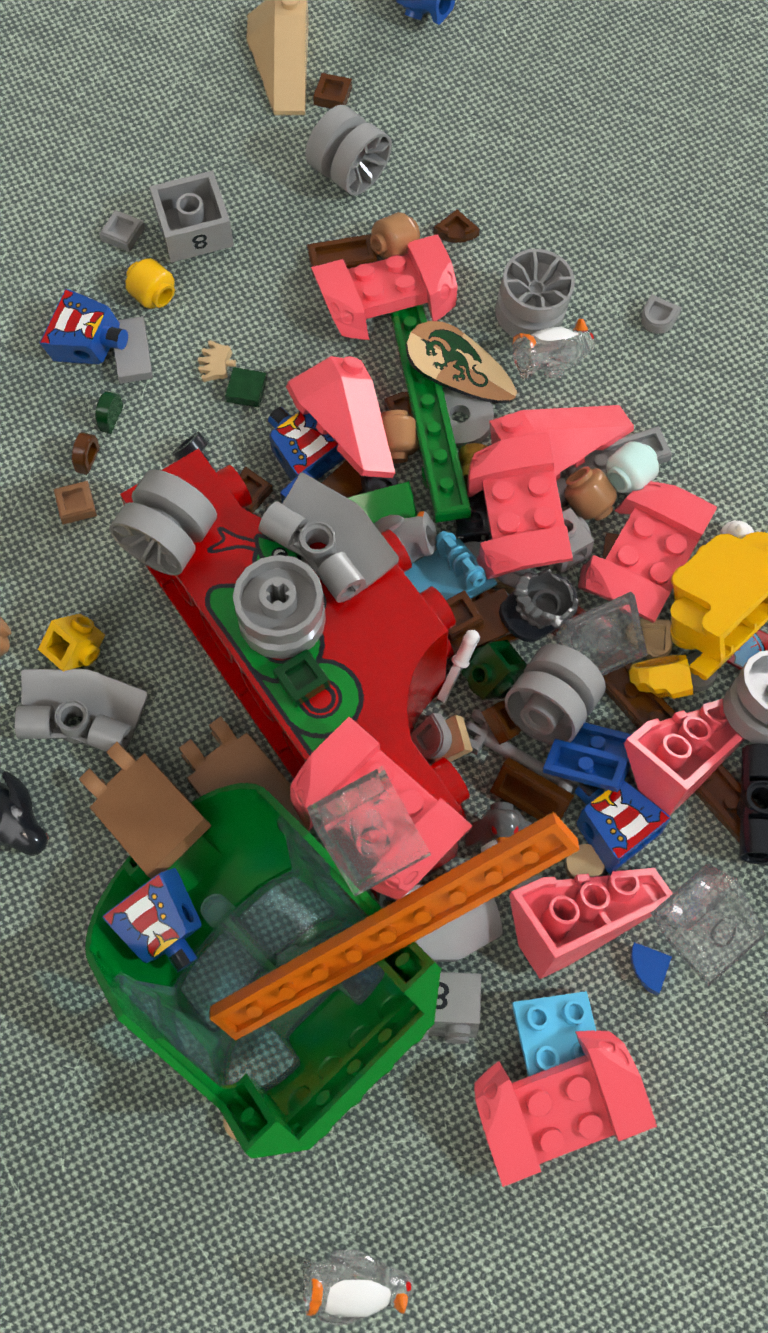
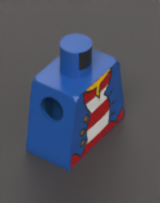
[40,289,128,364]
[268,407,345,481]
[574,781,671,875]
[102,868,201,972]

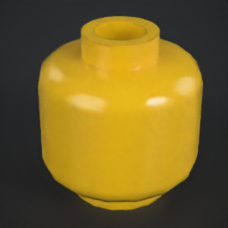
[125,258,175,309]

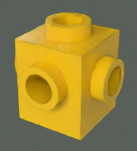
[38,614,105,672]

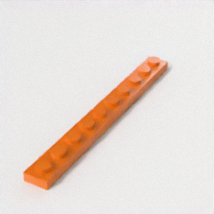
[209,812,580,1041]

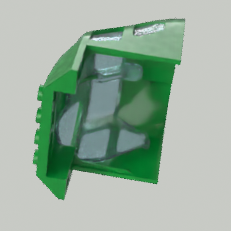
[85,783,441,1159]

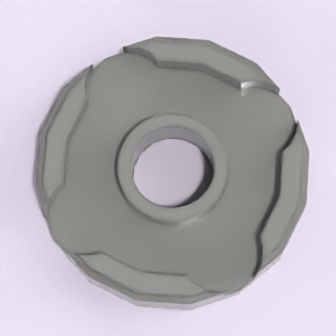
[443,388,494,449]

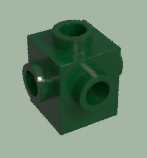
[461,639,527,700]

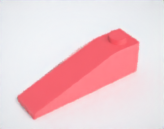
[286,356,395,478]
[489,405,634,481]
[624,698,745,816]
[509,868,677,979]

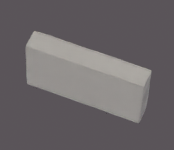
[114,316,153,384]

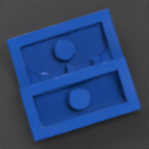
[543,723,632,792]

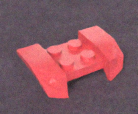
[311,234,457,340]
[467,432,573,579]
[578,481,717,623]
[290,717,473,900]
[474,1031,657,1187]

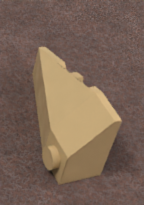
[246,0,309,115]

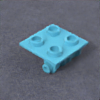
[405,531,497,600]
[512,991,596,1077]

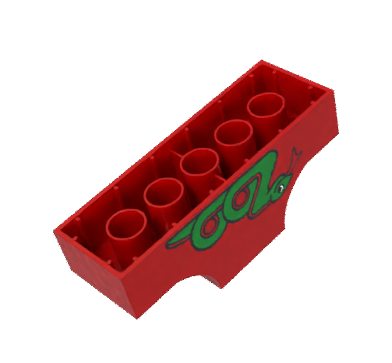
[120,448,470,902]

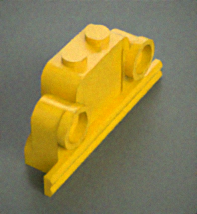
[670,532,768,680]

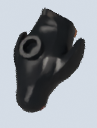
[0,771,49,856]

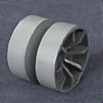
[305,105,392,195]
[495,249,575,342]
[109,469,217,575]
[505,644,606,745]

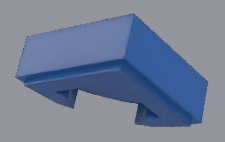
[630,942,672,996]

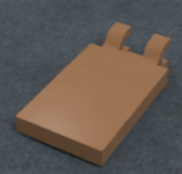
[179,716,305,827]
[79,742,212,879]

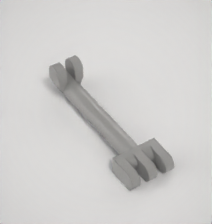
[465,710,579,794]

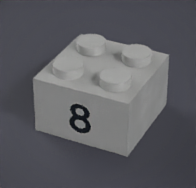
[149,170,234,263]
[419,972,481,1044]

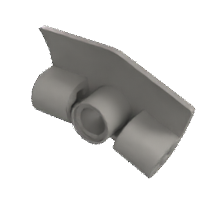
[258,472,399,603]
[15,669,148,752]
[379,884,503,962]

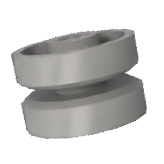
[233,555,326,659]
[723,650,768,744]

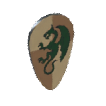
[406,321,517,403]

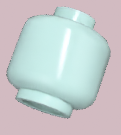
[606,441,659,494]

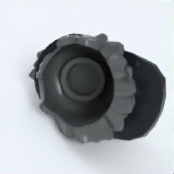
[499,569,578,642]

